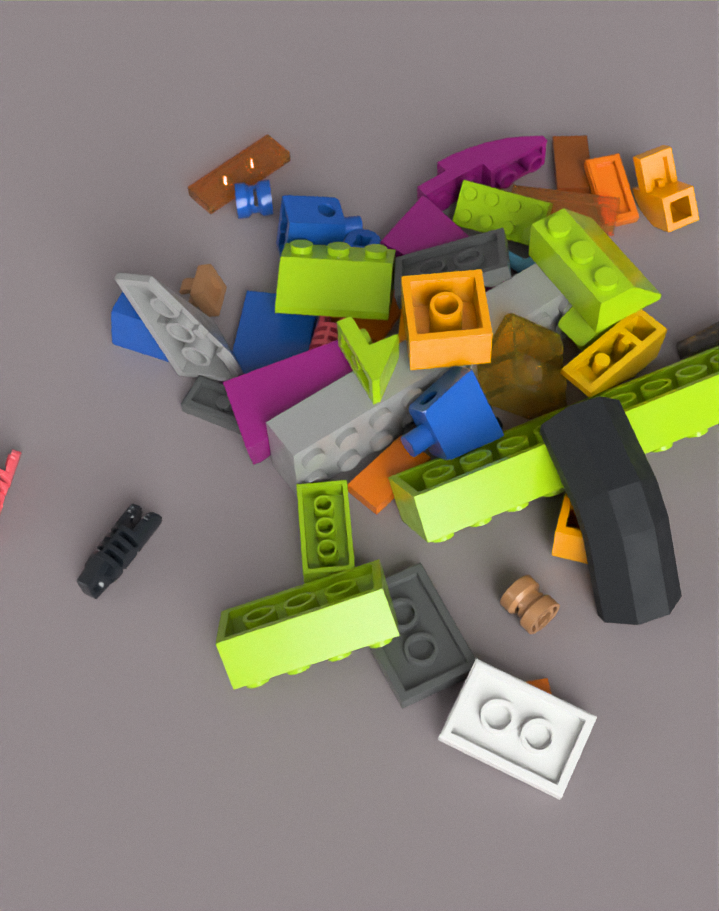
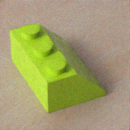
[528,208,661,333]
[275,240,396,320]

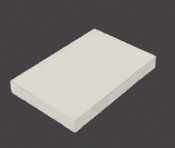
[438,659,597,800]

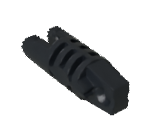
[77,503,162,599]

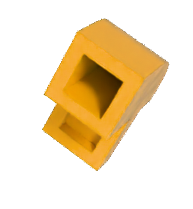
[632,145,699,233]

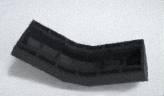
[540,396,682,625]

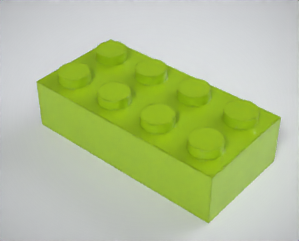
[452,180,553,245]
[296,480,355,584]

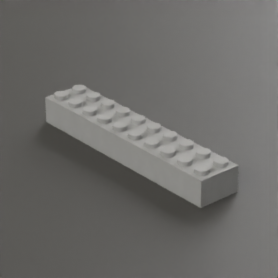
[266,263,572,495]

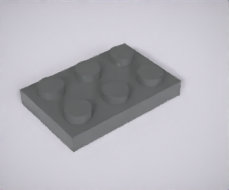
[395,228,512,309]
[369,563,476,709]

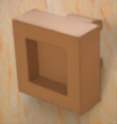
[179,264,227,317]

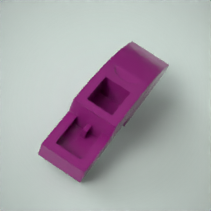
[417,136,547,211]

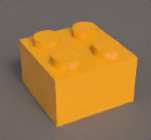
[401,269,493,370]

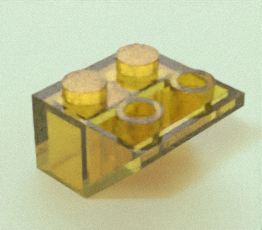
[477,313,567,420]

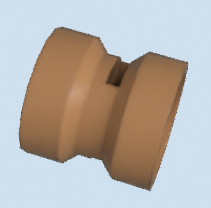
[500,575,560,635]

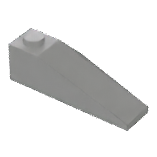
[114,273,244,381]

